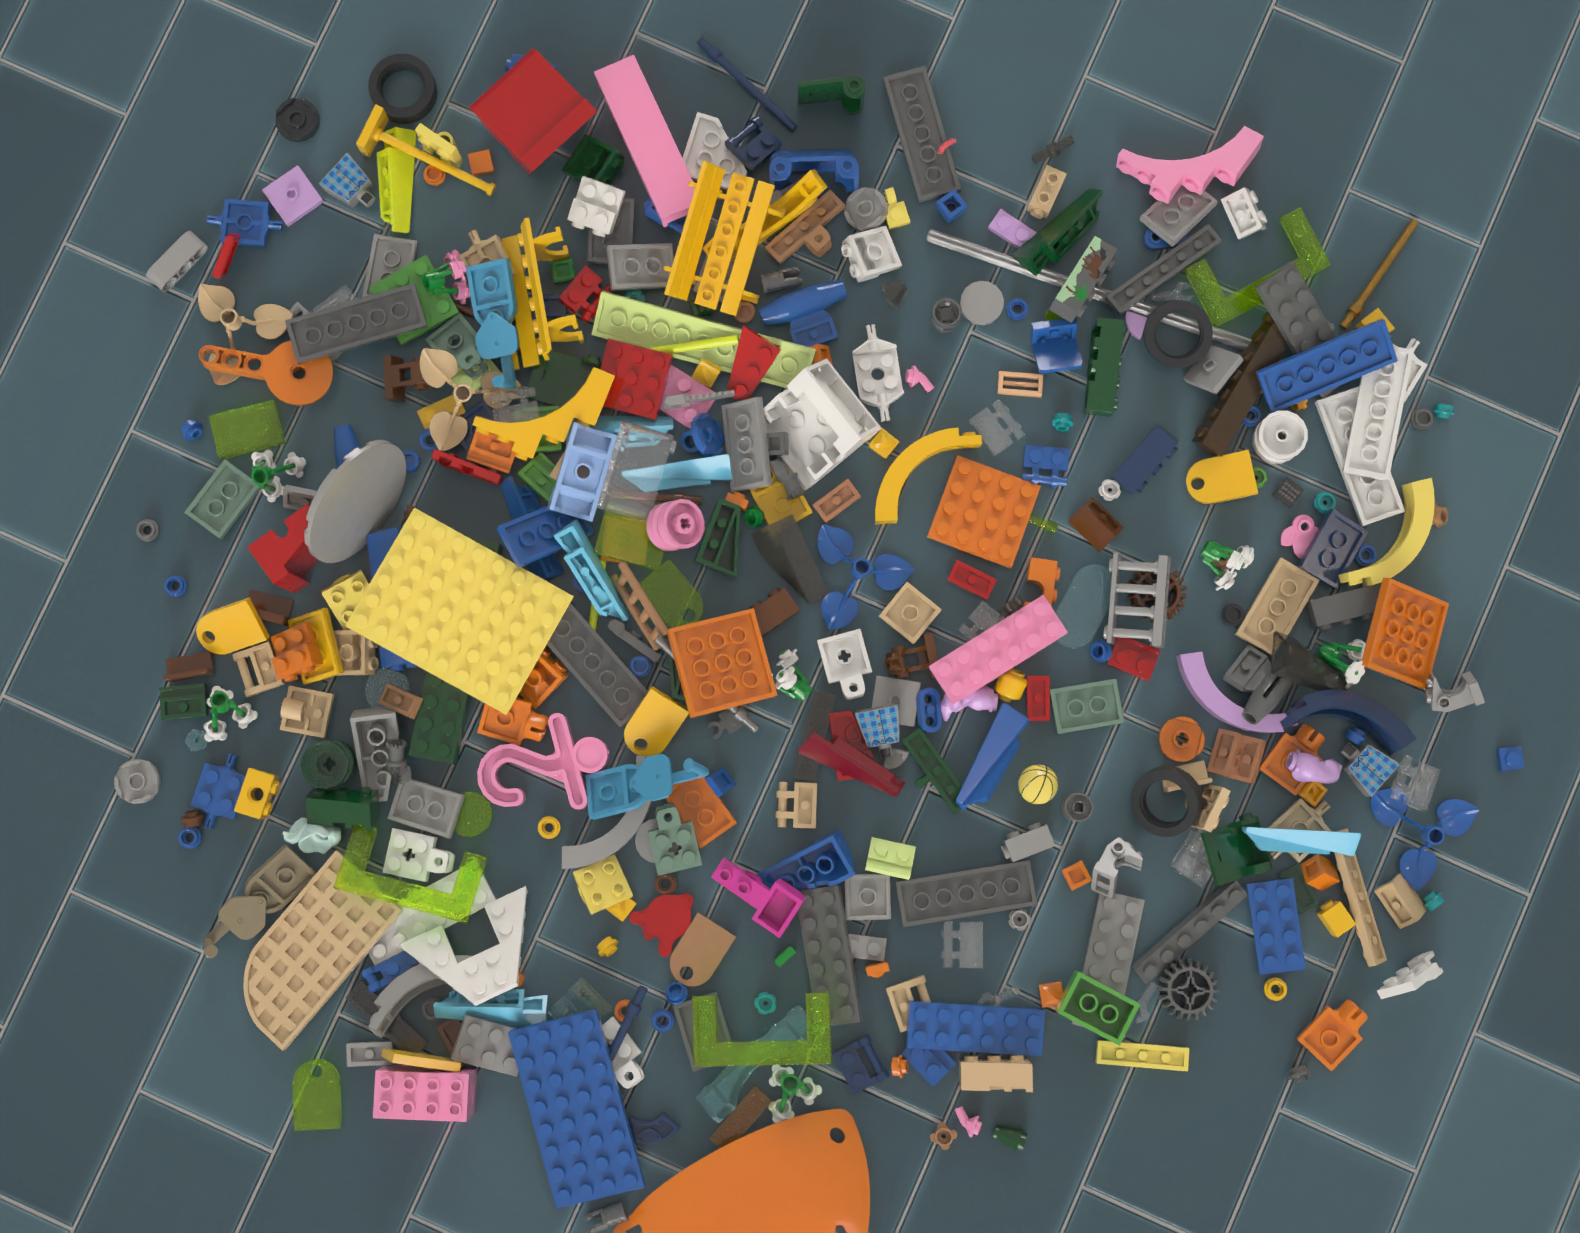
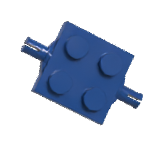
[207,199,284,247]
[190,753,246,829]

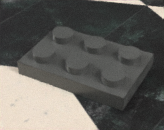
[587,198,635,264]
[673,991,737,1072]

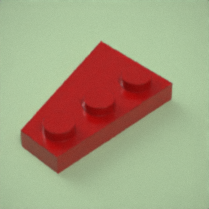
[727,325,781,401]
[431,449,504,487]

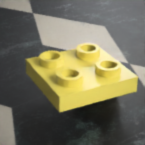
[415,123,463,168]
[321,570,370,630]
[573,854,633,915]

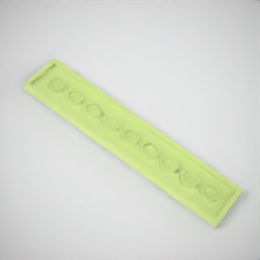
[591,291,816,388]

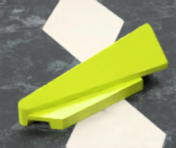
[377,127,416,233]

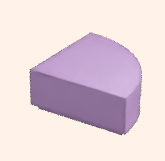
[1125,311,1148,340]

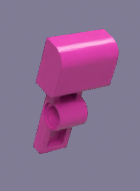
[711,857,806,938]

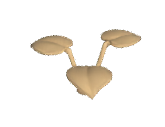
[198,284,293,385]
[420,348,521,451]

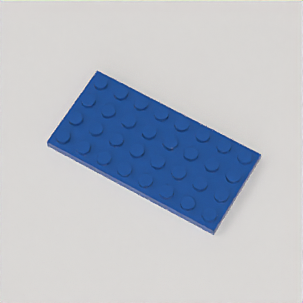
[508,1009,646,1209]

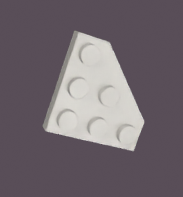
[683,112,747,191]

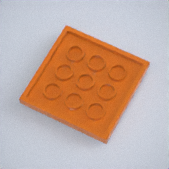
[927,455,1041,568]
[1362,577,1449,689]
[666,608,778,718]

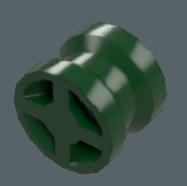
[688,300,713,318]

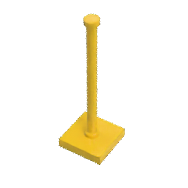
[356,104,496,197]

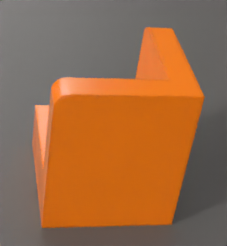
[1300,854,1340,891]

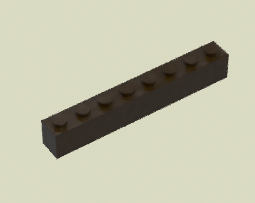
[1192,311,1288,457]

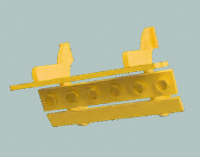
[663,160,786,316]
[497,218,585,371]

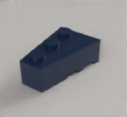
[1112,423,1179,494]

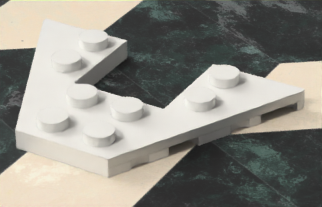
[399,886,528,1006]

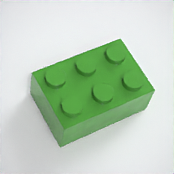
[1054,970,1140,1046]

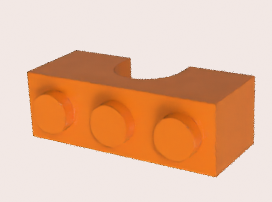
[1022,557,1061,608]

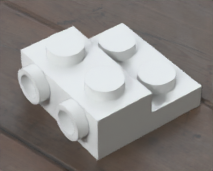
[567,176,626,237]
[841,226,902,283]

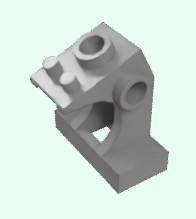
[1425,671,1485,712]
[1091,837,1143,899]

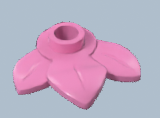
[1280,515,1318,559]

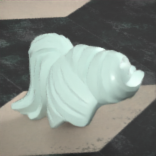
[283,818,341,854]

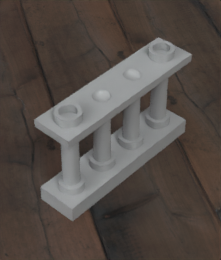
[1104,553,1171,648]

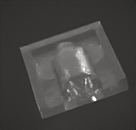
[1170,827,1212,888]

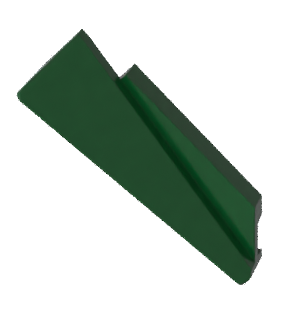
[1012,188,1103,276]

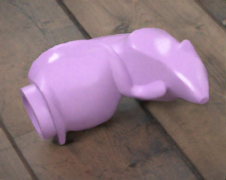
[940,686,998,721]
[1285,749,1342,784]

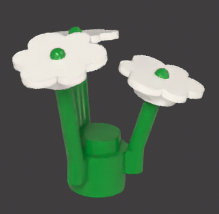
[1318,641,1366,689]

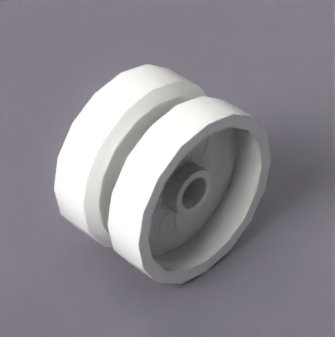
[1252,411,1308,464]

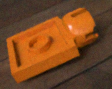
[477,697,548,746]
[1259,724,1325,796]
[1296,999,1368,1072]

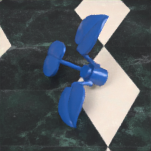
[817,524,914,630]
[1371,788,1479,890]

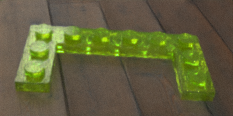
[1184,207,1331,327]
[333,825,487,924]
[692,992,832,1067]

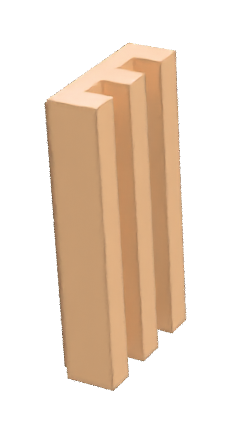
[997,371,1043,398]

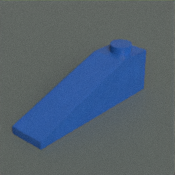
[757,829,856,889]

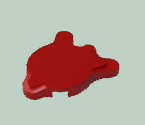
[629,893,694,957]

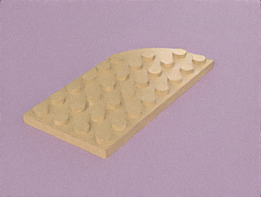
[243,850,404,1051]

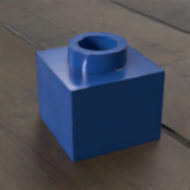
[935,189,967,224]

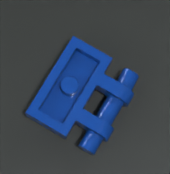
[1022,445,1070,488]

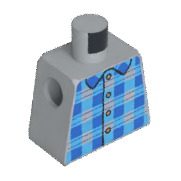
[319,153,376,208]
[855,703,900,758]
[1340,742,1400,797]

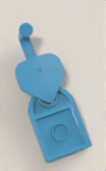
[466,258,519,389]
[585,754,709,820]

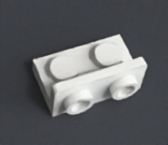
[1221,187,1267,240]

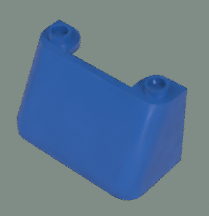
[769,148,859,193]

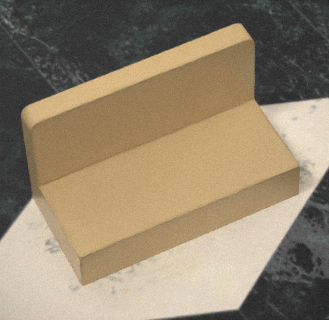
[1161,760,1212,792]
[1374,873,1427,929]

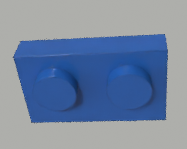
[1030,317,1082,373]

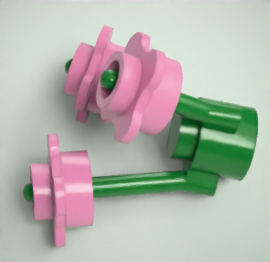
[422,250,470,304]

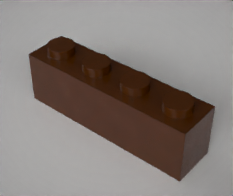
[749,588,800,637]

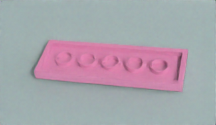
[929,595,1068,705]

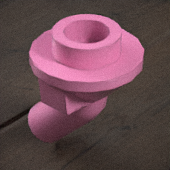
[905,365,935,393]
[954,1106,982,1138]

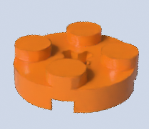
[1158,717,1205,762]

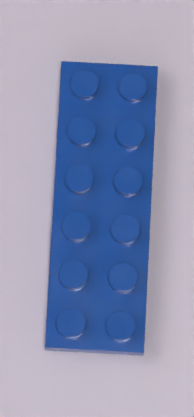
[1255,319,1398,413]
[906,1000,1045,1056]

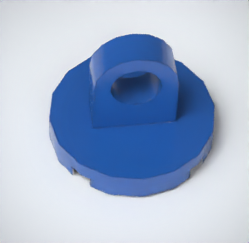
[680,413,724,457]

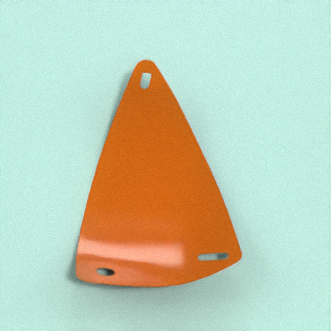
[613,1109,870,1233]

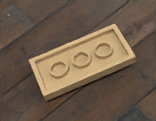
[1235,557,1320,657]

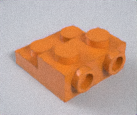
[270,622,323,682]
[519,647,569,709]

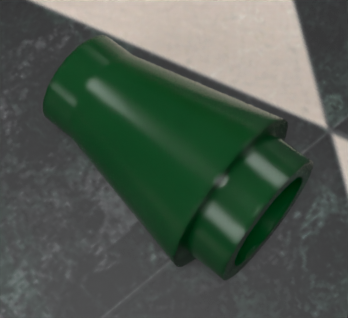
[992,1125,1028,1151]

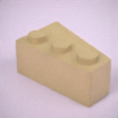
[959,1055,1033,1092]

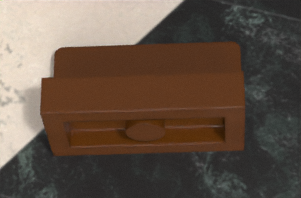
[1068,497,1124,552]
[248,590,294,626]
[164,651,216,682]

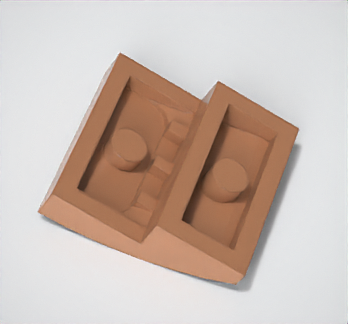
[1207,728,1266,785]

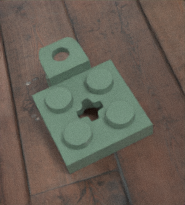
[425,313,488,380]
[648,803,702,876]

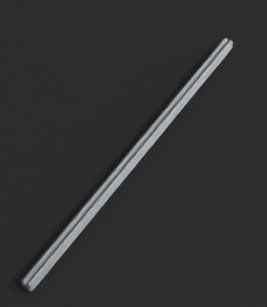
[927,229,1251,351]

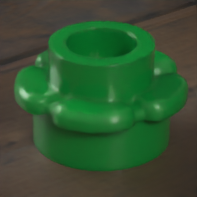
[744,506,764,527]

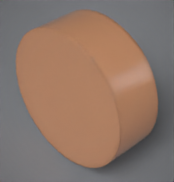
[734,301,755,324]

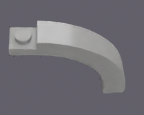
[562,756,652,869]
[368,955,472,1038]

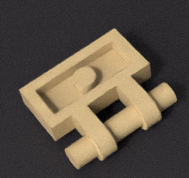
[775,782,817,828]

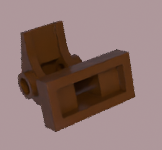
[383,355,436,403]
[885,632,938,680]

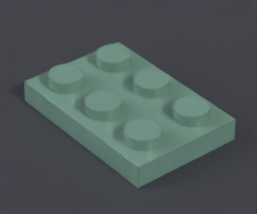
[184,459,260,540]
[1050,679,1124,734]

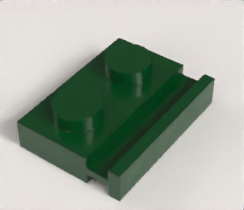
[159,683,209,720]

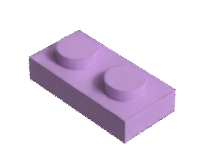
[988,209,1037,249]

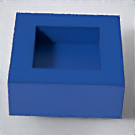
[1496,746,1525,771]
[705,766,736,798]

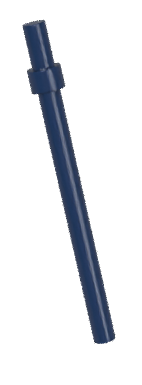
[697,37,797,132]
[609,985,648,1063]

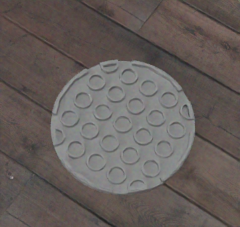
[304,440,406,563]

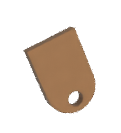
[670,912,736,986]

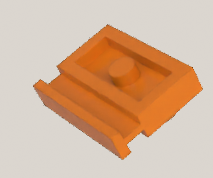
[466,431,515,474]

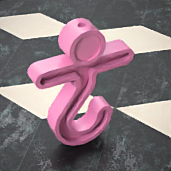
[477,713,610,810]

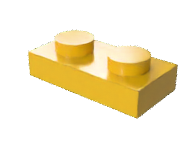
[417,395,466,429]

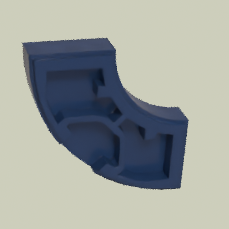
[628,1112,681,1144]

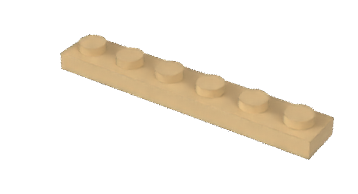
[1334,828,1387,967]

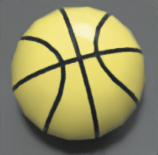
[1018,764,1058,804]

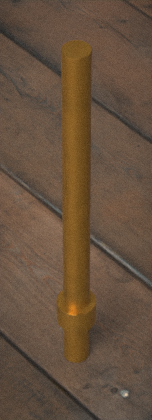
[1339,219,1419,330]

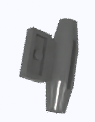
[1223,644,1306,725]

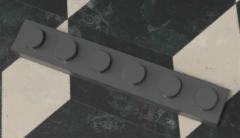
[1105,224,1223,316]
[1130,880,1248,985]

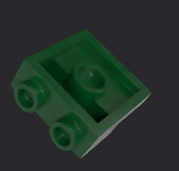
[562,134,625,186]

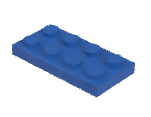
[497,506,595,568]
[1246,878,1306,975]

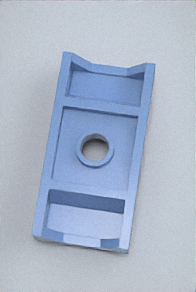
[547,422,617,522]

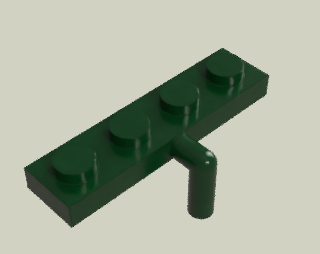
[902,728,962,814]

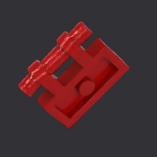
[557,265,613,323]

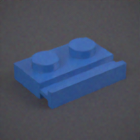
[901,1047,957,1087]

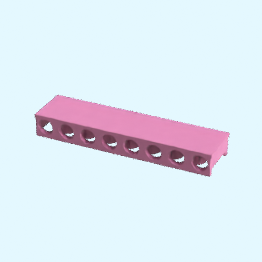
[594,55,695,227]

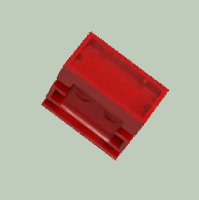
[468,48,597,175]
[247,504,318,594]

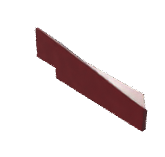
[798,730,906,797]

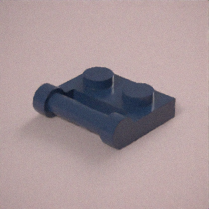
[725,116,782,172]
[832,1035,890,1095]

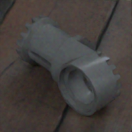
[770,457,806,501]
[386,739,411,784]

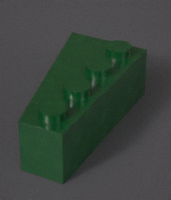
[1084,317,1125,417]

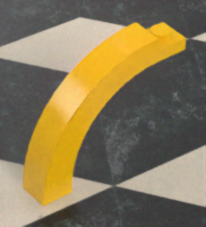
[703,169,827,260]
[875,427,982,524]

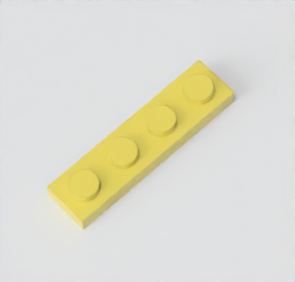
[1095,1040,1189,1071]

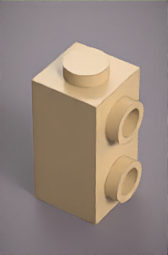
[1027,165,1067,219]

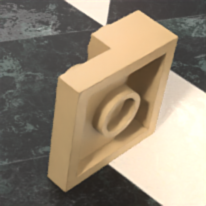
[334,630,379,676]

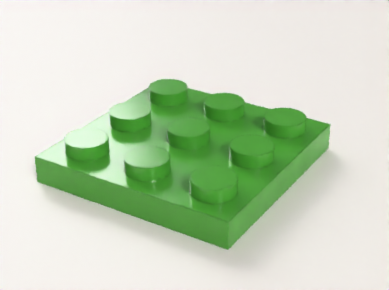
[369,255,460,346]

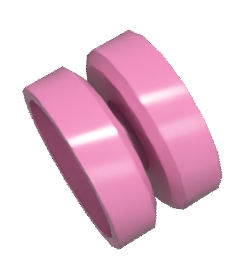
[646,499,704,551]

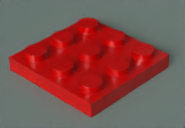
[600,338,673,420]

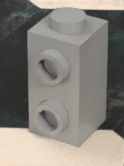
[1001,822,1055,862]

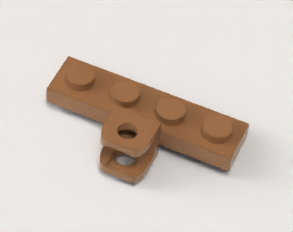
[765,190,845,265]

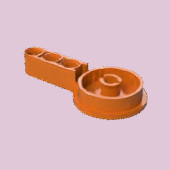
[199,341,333,406]

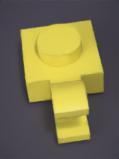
[884,187,910,230]

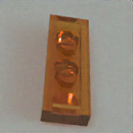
[709,1085,772,1148]

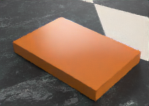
[665,777,737,849]

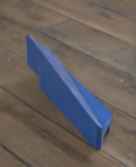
[500,476,564,581]
[956,703,1029,810]

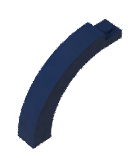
[1280,690,1416,756]

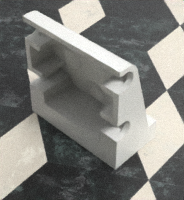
[764,359,882,490]

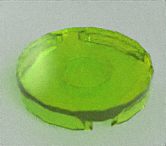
[454,792,493,836]

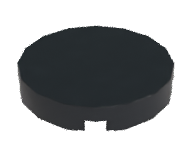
[275,98,320,142]

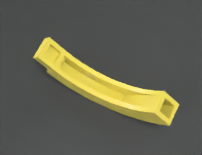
[1338,478,1435,587]

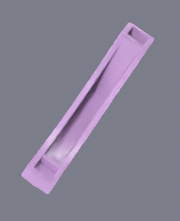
[1176,652,1298,733]

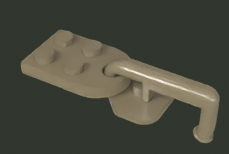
[203,844,317,958]

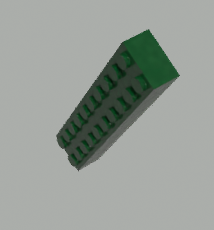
[408,537,503,765]

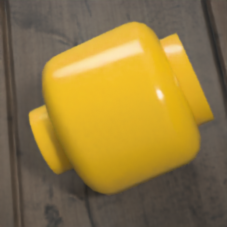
[994,668,1027,703]

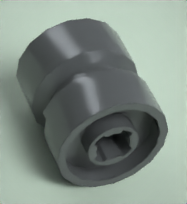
[930,298,961,333]
[1060,793,1094,822]

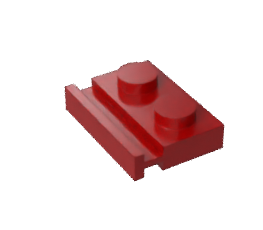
[1106,637,1161,681]

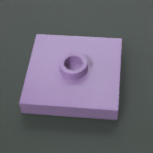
[262,165,324,227]

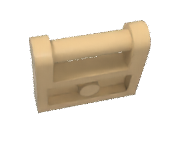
[232,642,285,698]
[886,975,931,1032]

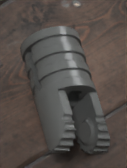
[760,267,803,294]
[584,1201,629,1233]

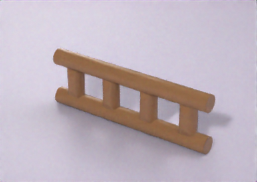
[610,561,668,651]

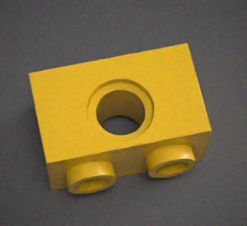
[234,768,280,819]

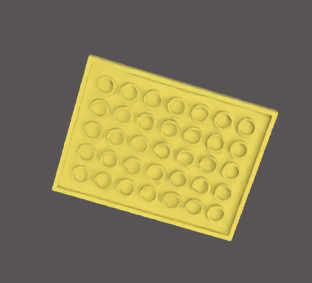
[345,508,574,715]

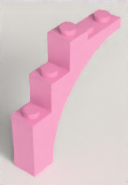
[1116,126,1264,204]

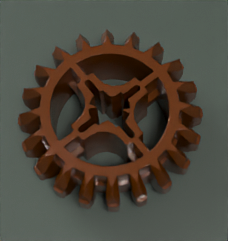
[1126,568,1187,623]

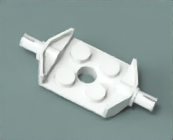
[852,324,904,422]

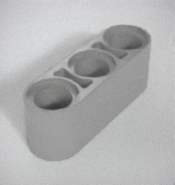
[146,231,208,292]

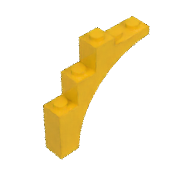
[472,367,615,461]

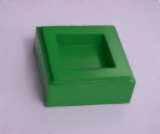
[550,258,576,285]
[774,945,796,968]

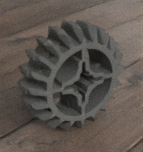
[1157,958,1220,1021]

